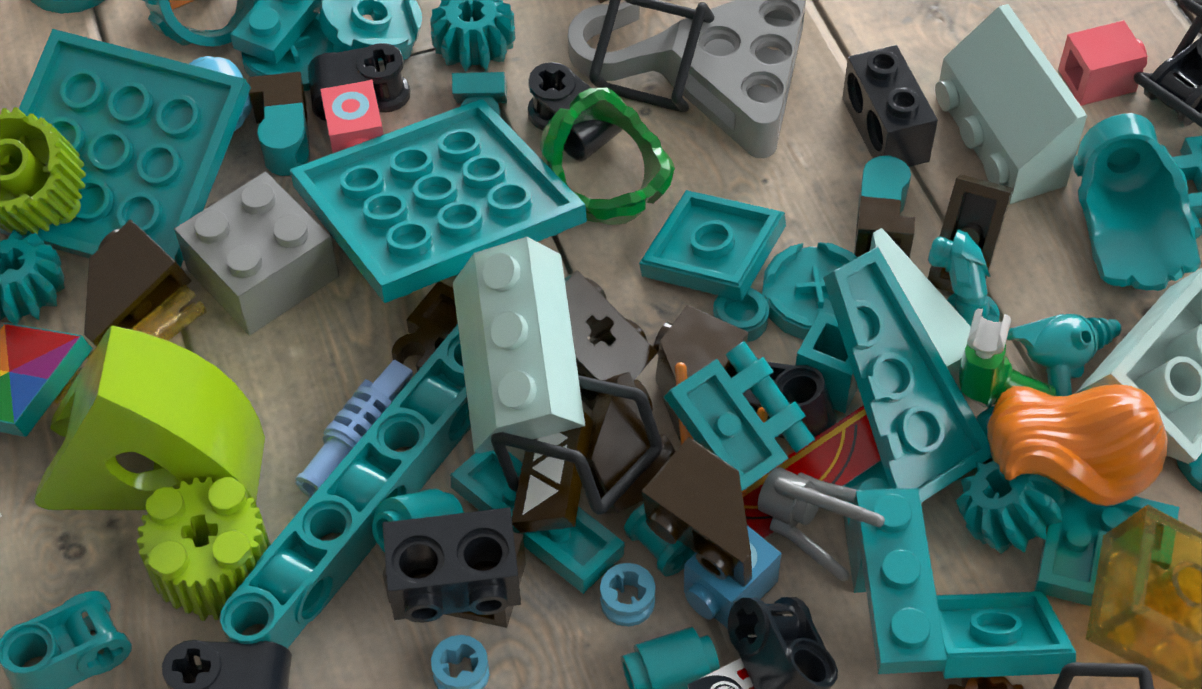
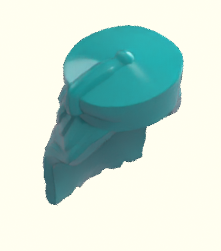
[1073,113,1201,291]

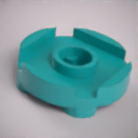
[319,0,422,61]

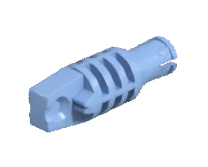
[296,360,413,498]

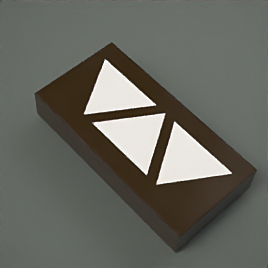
[512,410,593,533]

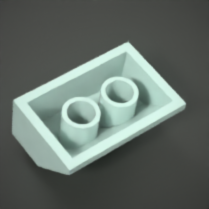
[935,4,1087,204]
[453,237,585,453]
[1074,268,1202,464]

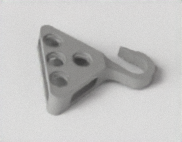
[568,0,806,158]

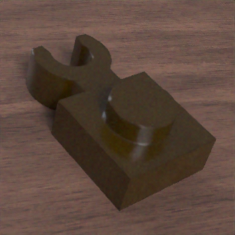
[391,281,458,372]

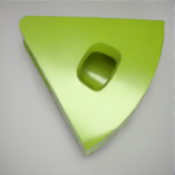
[34,326,265,510]

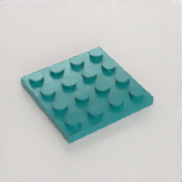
[0,28,251,267]
[290,99,587,303]

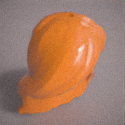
[987,384,1168,506]

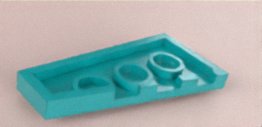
[823,247,992,503]

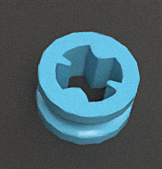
[600,563,656,627]
[431,635,490,689]

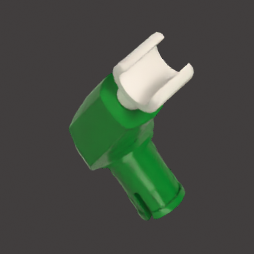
[959,309,1056,408]

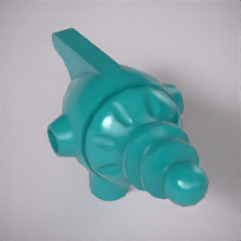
[1007,314,1122,396]

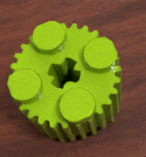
[0,107,86,235]
[137,477,271,621]

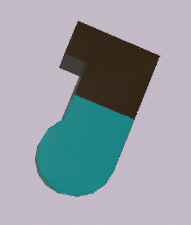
[248,72,310,176]
[854,156,915,258]

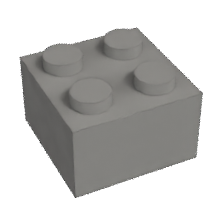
[174,171,339,336]

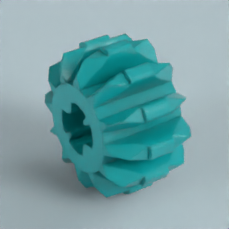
[430,0,516,72]
[0,229,65,325]
[956,460,1067,554]

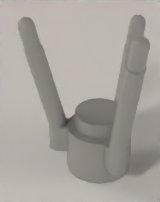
[758,467,885,581]

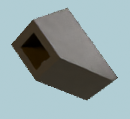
[587,372,676,514]
[642,437,752,587]

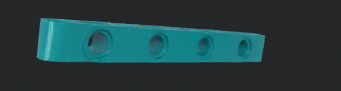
[220,324,471,649]

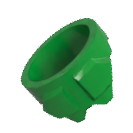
[540,88,675,225]

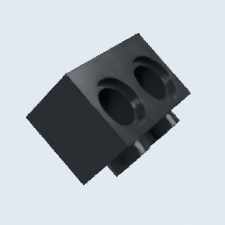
[842,45,938,167]
[383,508,521,623]

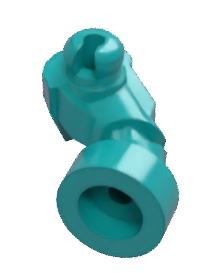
[928,230,1000,326]

